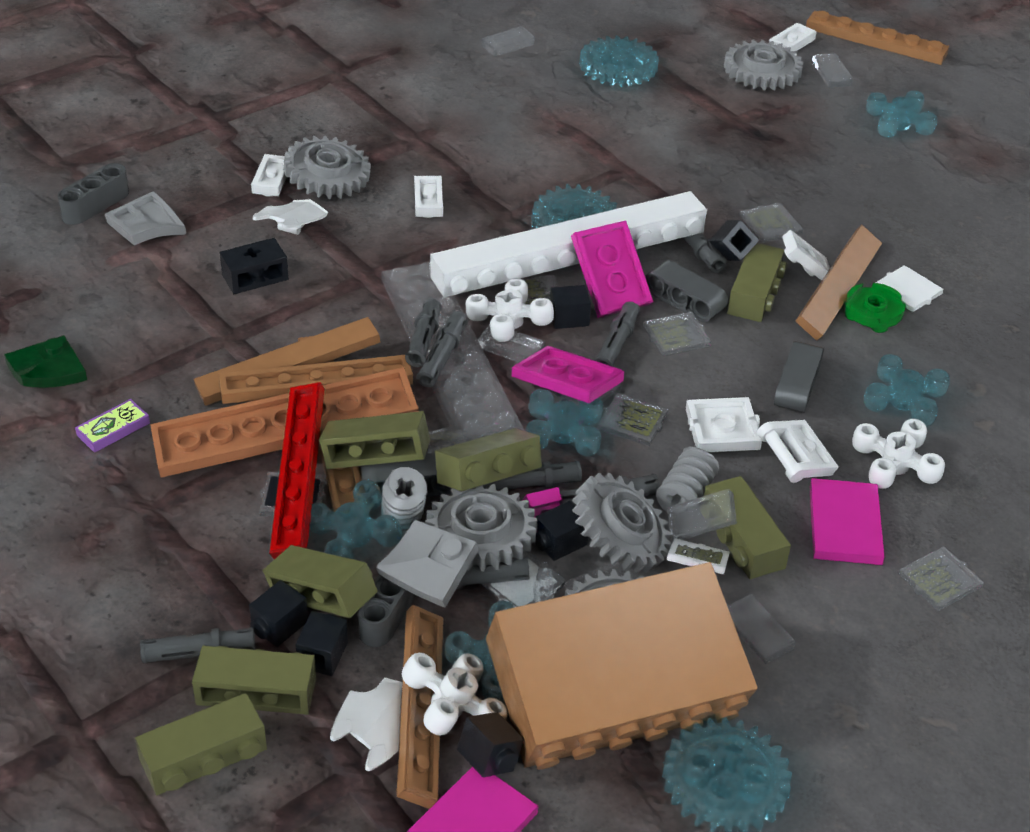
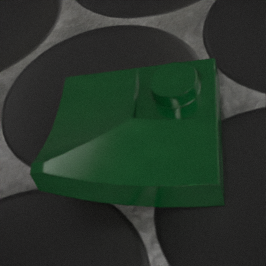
[4,335,87,388]

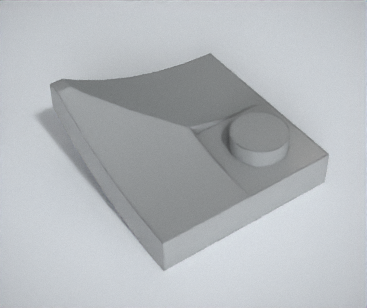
[105,191,187,245]
[376,520,479,608]

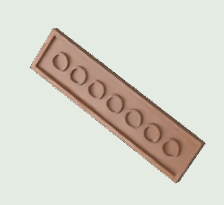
[150,367,419,478]

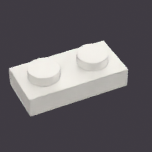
[769,23,816,52]
[251,154,287,196]
[414,176,443,218]
[782,230,830,280]

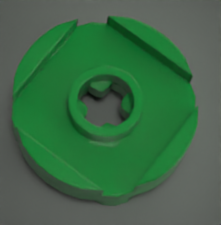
[845,283,906,333]

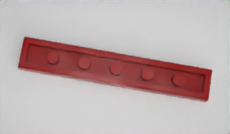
[269,382,325,560]

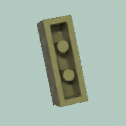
[727,243,787,322]
[319,411,430,469]
[435,428,542,492]
[701,476,791,580]
[262,545,378,618]
[192,646,316,715]
[135,693,267,796]

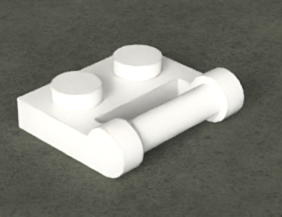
[757,420,839,483]

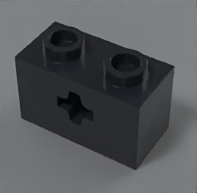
[219,237,289,295]

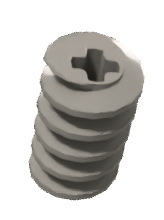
[656,446,719,515]
[381,467,427,530]

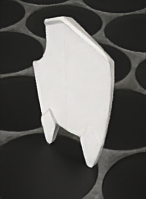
[253,199,328,235]
[330,678,402,771]

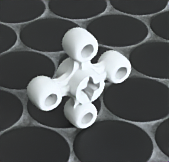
[466,279,554,342]
[852,419,945,489]
[402,652,508,735]

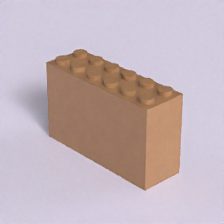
[486,562,758,770]

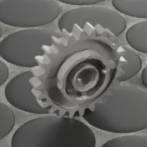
[724,40,803,90]
[283,135,371,199]
[572,473,672,574]
[425,484,537,571]

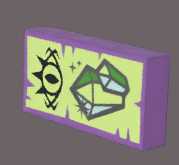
[75,399,150,453]

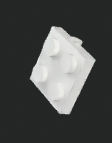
[686,397,762,452]

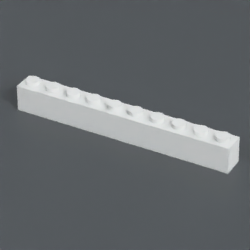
[430,191,707,298]

